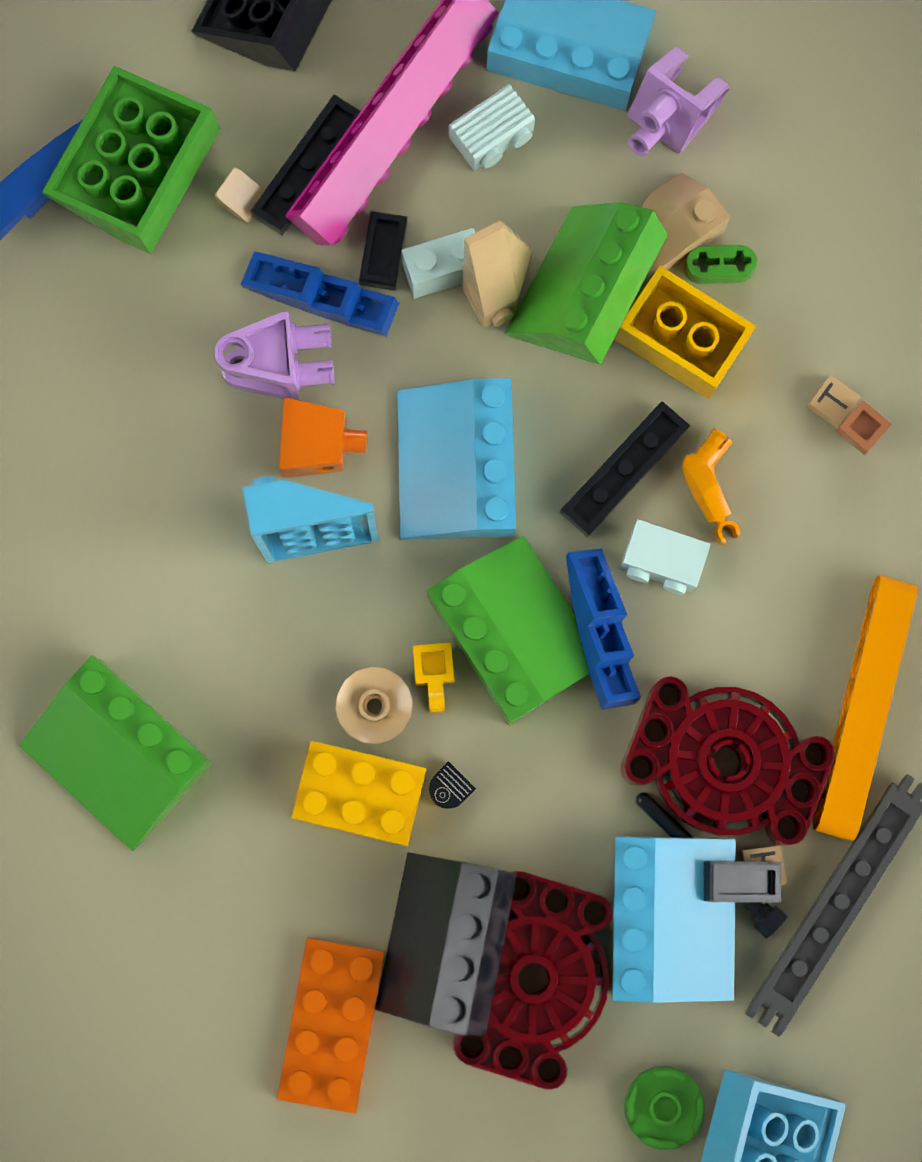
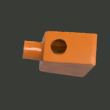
[279,398,368,478]

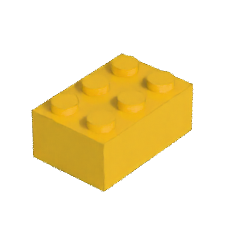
[614,266,756,400]
[291,741,427,847]

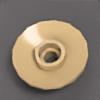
[335,667,413,744]

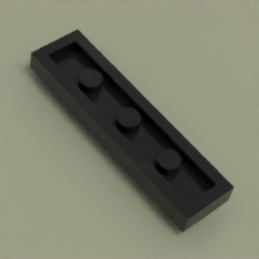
[250,94,360,236]
[560,401,690,538]

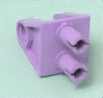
[627,47,730,156]
[214,312,335,400]

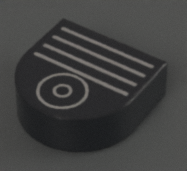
[429,761,476,809]

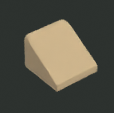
[214,167,265,224]

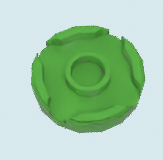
[624,1066,705,1150]

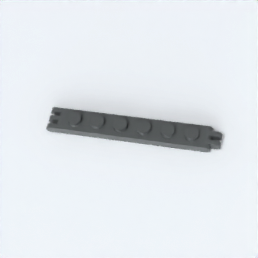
[745,774,922,1037]

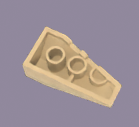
[640,173,730,289]
[462,220,533,328]

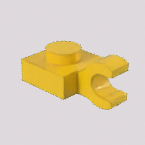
[412,642,454,713]

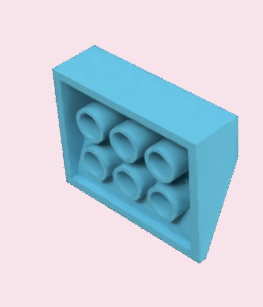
[486,0,656,111]
[397,378,516,540]
[242,476,379,563]
[613,835,735,1002]
[701,1069,846,1162]

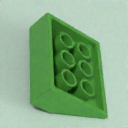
[42,66,221,254]
[505,202,668,365]
[427,536,590,726]
[19,655,213,851]

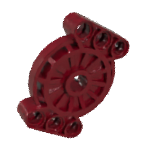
[620,676,835,846]
[453,871,613,1090]

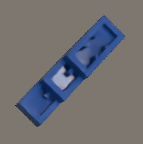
[0,119,83,240]
[241,251,399,337]
[566,548,641,710]

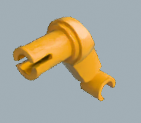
[682,428,740,545]

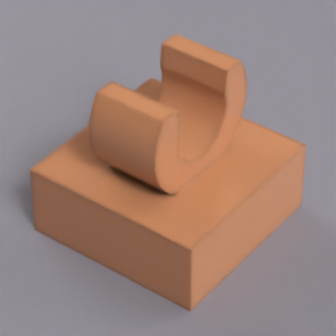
[836,400,892,455]

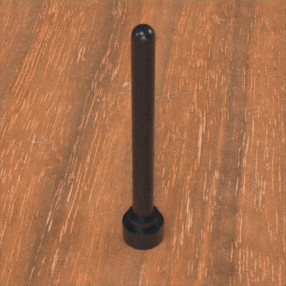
[636,792,787,939]

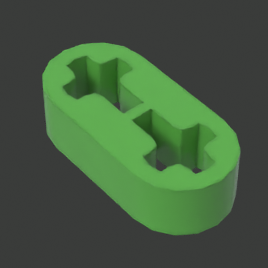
[684,245,757,284]

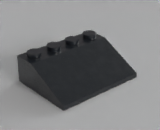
[191,0,332,72]
[375,852,517,1036]

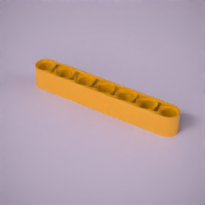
[813,574,918,842]

